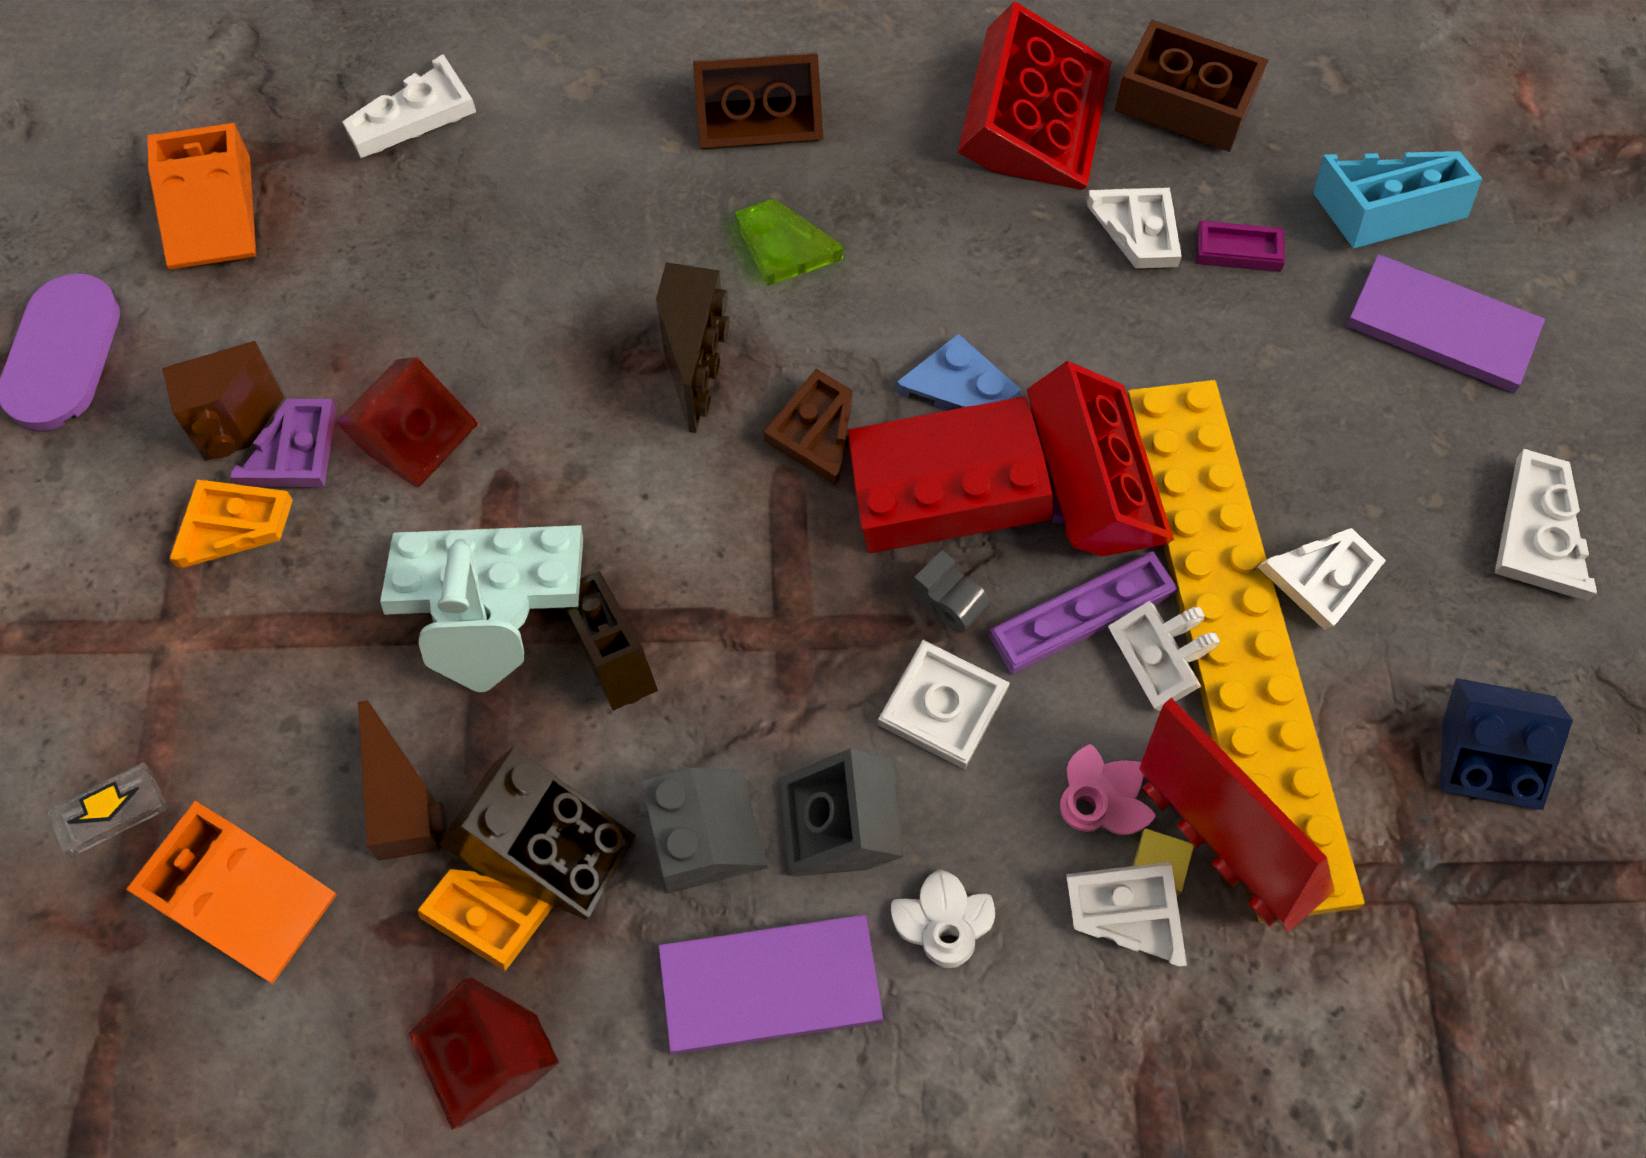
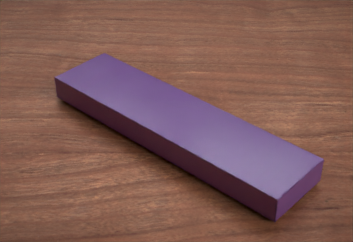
[988,551,1178,675]

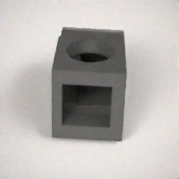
[911,549,990,633]

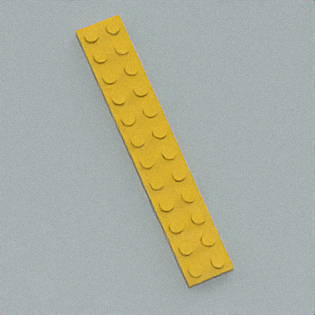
[1127,380,1365,923]

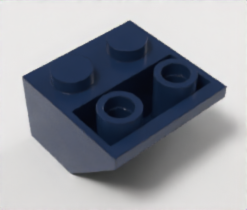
[1440,678,1573,810]

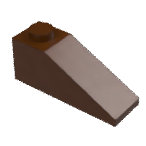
[358,700,447,861]

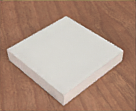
[877,640,1010,770]

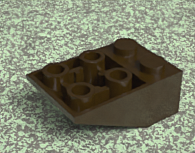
[656,262,730,433]
[439,746,636,920]

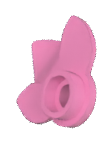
[1060,744,1156,836]

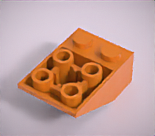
[147,123,256,270]
[126,801,337,984]

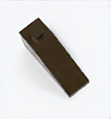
[564,571,658,711]

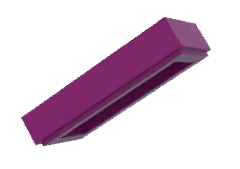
[1196,220,1285,272]

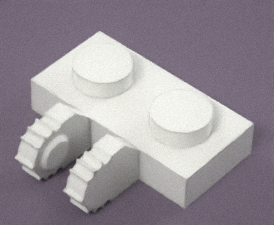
[1108,601,1220,711]

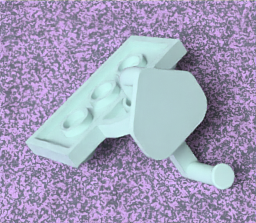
[380,525,583,692]

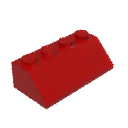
[1026,360,1174,557]

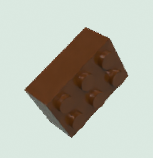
[1114,19,1268,152]

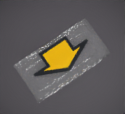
[47,762,167,858]

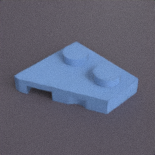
[896,334,1021,411]

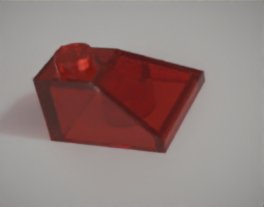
[409,978,560,1130]

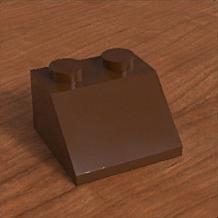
[162,341,284,461]

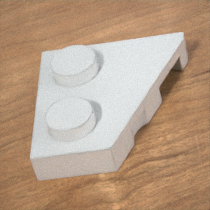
[1086,188,1182,268]

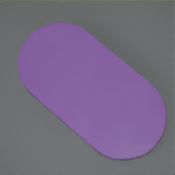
[0,274,120,431]

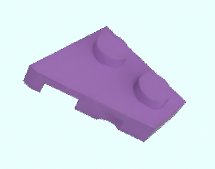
[230,399,337,487]

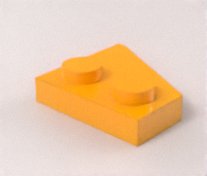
[170,479,293,568]
[418,869,554,972]

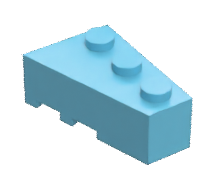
[1313,151,1482,249]

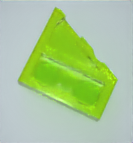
[735,198,844,286]

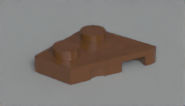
[763,369,853,485]

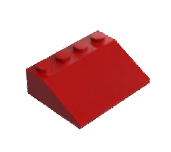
[957,1,1112,190]
[848,396,1053,554]
[1139,698,1335,933]

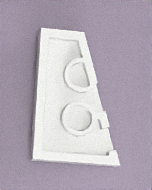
[342,54,476,158]
[1495,449,1597,602]

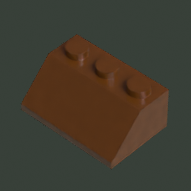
[693,52,823,148]

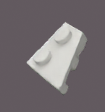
[1258,528,1386,630]
[1066,861,1187,966]

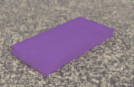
[1346,254,1545,393]
[659,915,883,1055]

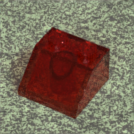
[336,357,479,488]

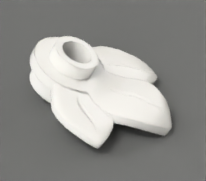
[891,870,995,968]

